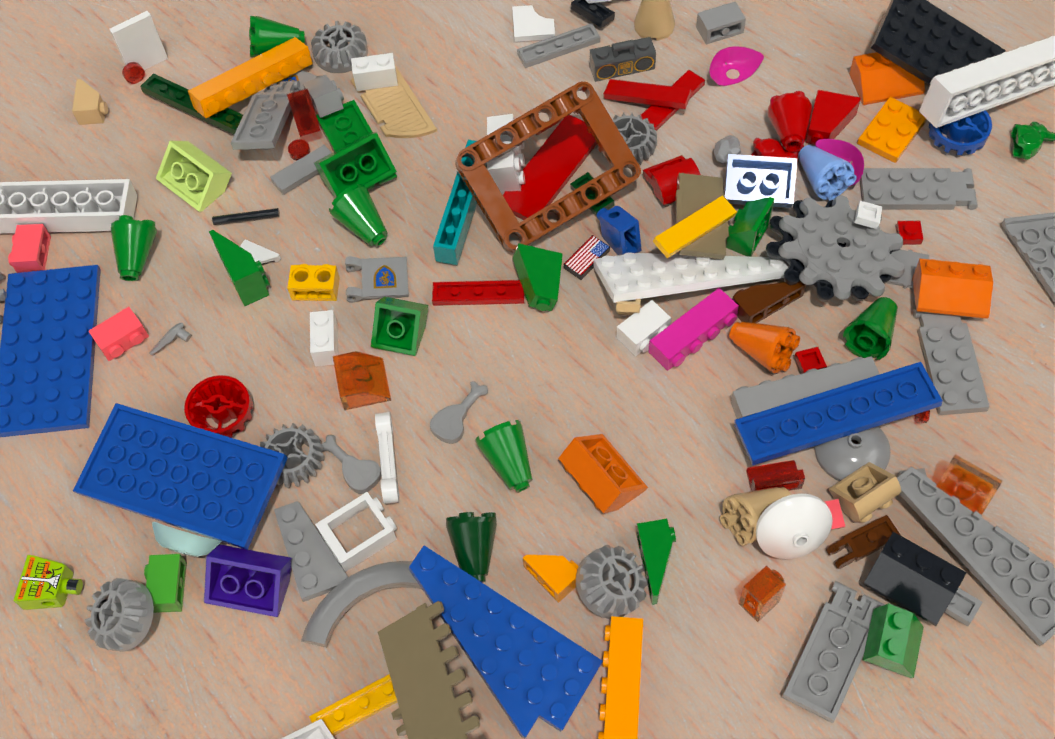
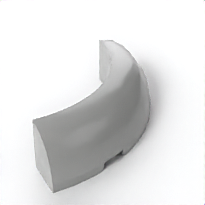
[301,561,422,648]

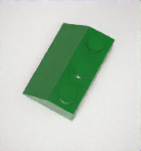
[314,132,397,198]

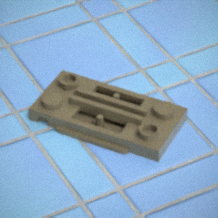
[676,173,729,260]

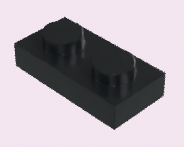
[570,0,615,28]

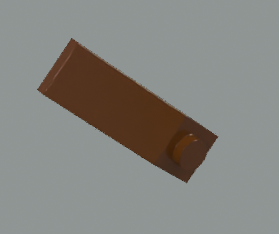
[732,281,806,323]

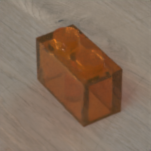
[739,565,786,622]

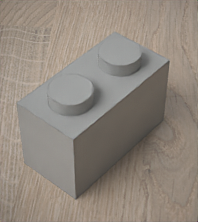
[696,1,746,45]
[303,75,344,118]

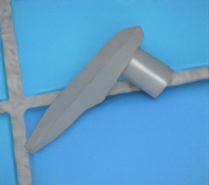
[149,323,192,355]

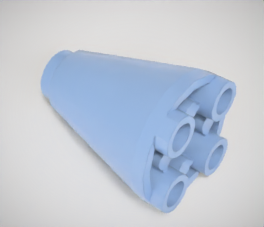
[798,145,857,201]

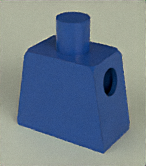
[596,206,642,255]

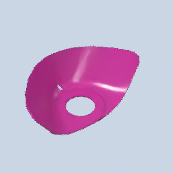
[709,46,764,86]
[816,139,864,187]

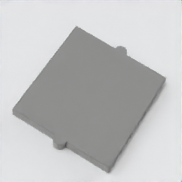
[886,249,929,289]

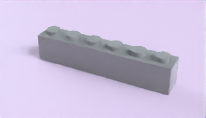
[731,356,879,419]

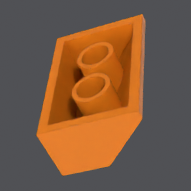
[849,52,925,105]
[912,258,993,319]
[558,434,648,513]

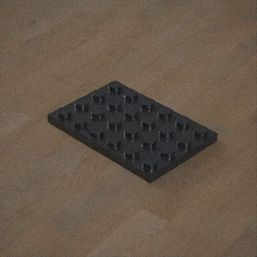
[870,0,1006,85]

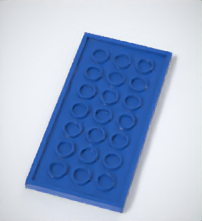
[0,265,101,437]
[73,403,288,550]

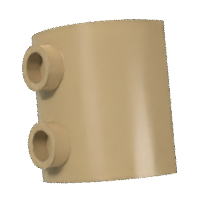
[829,462,901,523]

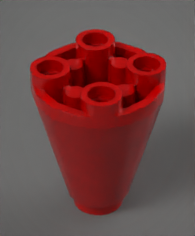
[768,91,812,152]

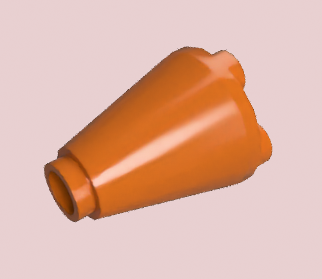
[729,322,800,373]

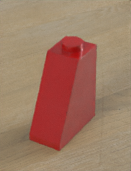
[806,90,861,145]

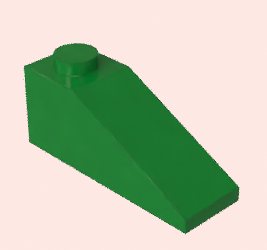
[636,518,676,605]

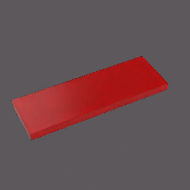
[503,114,597,220]

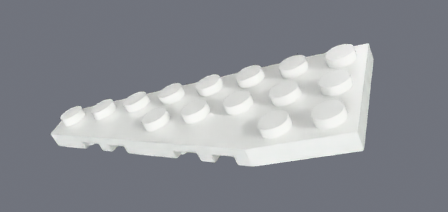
[593,253,789,303]

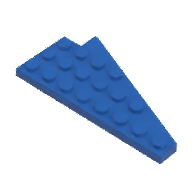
[409,545,603,739]

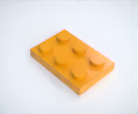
[857,97,927,163]

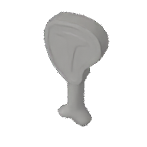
[430,381,488,444]
[322,435,381,494]

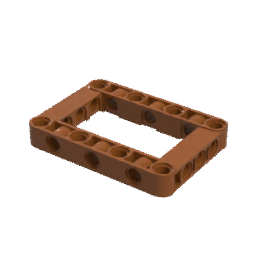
[455,81,641,252]

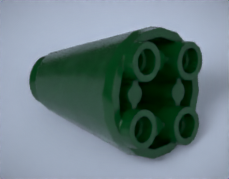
[446,512,497,583]

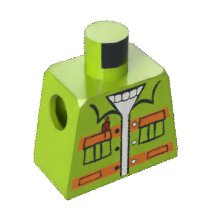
[13,555,83,610]

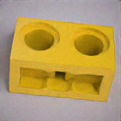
[287,264,340,301]

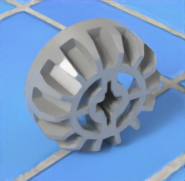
[311,21,368,73]
[576,545,648,619]
[85,578,154,652]

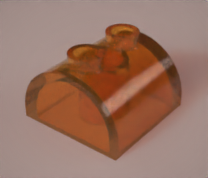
[937,454,1003,515]

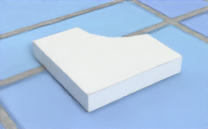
[512,5,555,42]

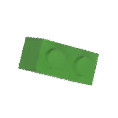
[144,554,187,613]

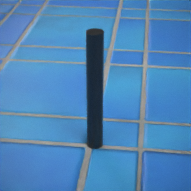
[212,208,280,225]

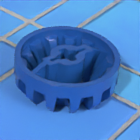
[928,110,992,155]

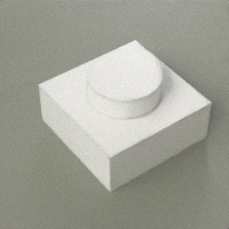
[854,201,882,229]

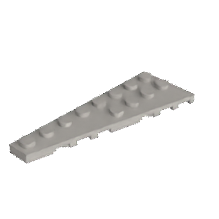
[1002,212,1055,303]
[897,466,1055,646]

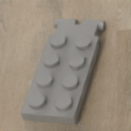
[231,81,300,150]
[860,168,978,210]
[913,309,990,416]
[782,581,885,723]

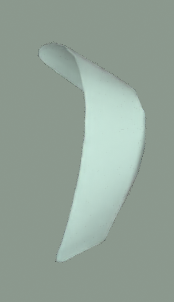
[152,522,222,557]

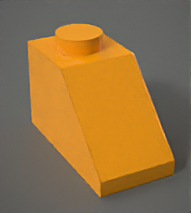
[523,554,578,603]

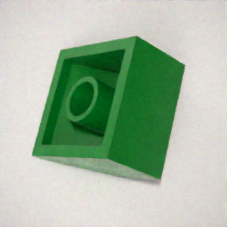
[726,197,775,257]
[371,296,428,356]
[863,603,924,678]

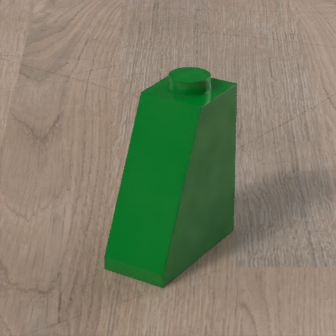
[512,243,563,311]

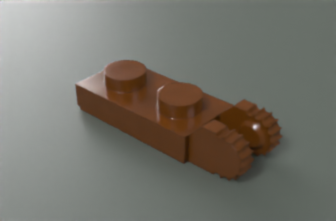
[826,515,901,569]

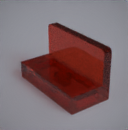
[746,460,805,491]

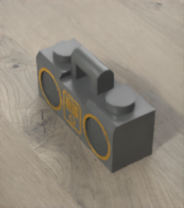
[590,37,656,82]

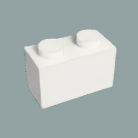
[351,53,398,91]
[617,300,671,357]
[310,310,339,367]

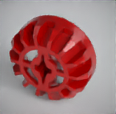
[184,375,253,438]

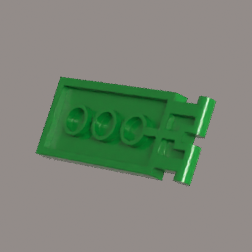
[315,100,397,189]

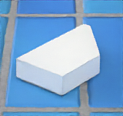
[240,239,281,264]

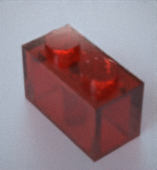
[286,88,321,137]

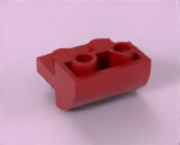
[643,155,701,205]

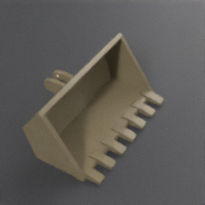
[378,601,480,739]

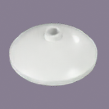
[756,494,833,559]

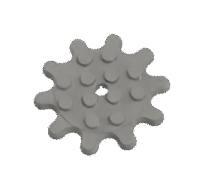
[778,195,904,300]

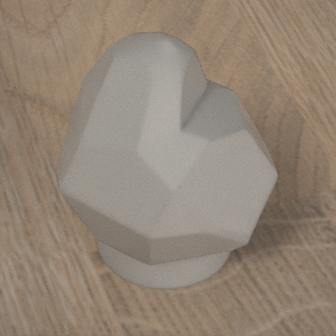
[714,135,741,165]

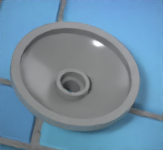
[814,426,891,481]

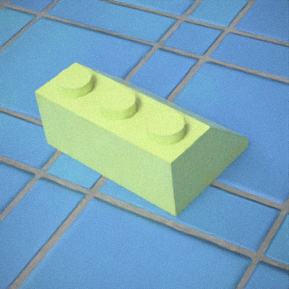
[156,141,232,212]

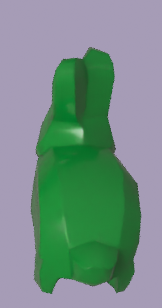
[1011,122,1055,160]

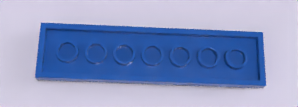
[734,362,943,466]

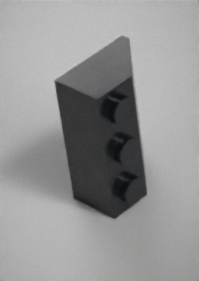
[863,532,967,626]

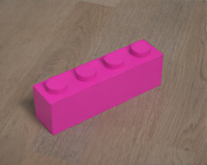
[648,288,739,371]

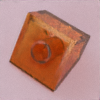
[333,351,391,411]

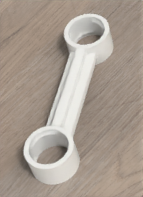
[375,412,400,504]

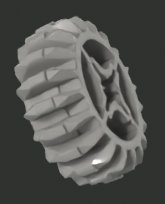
[602,112,657,165]
[260,423,324,489]

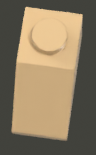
[72,79,108,125]

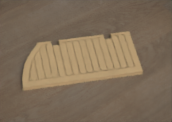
[351,66,437,138]

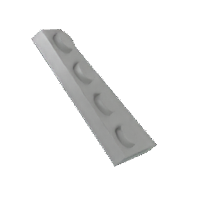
[274,501,348,602]

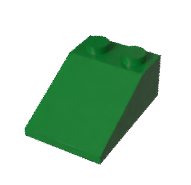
[209,230,270,307]

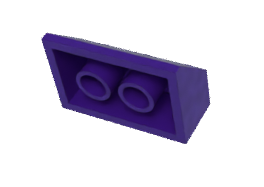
[204,544,292,617]

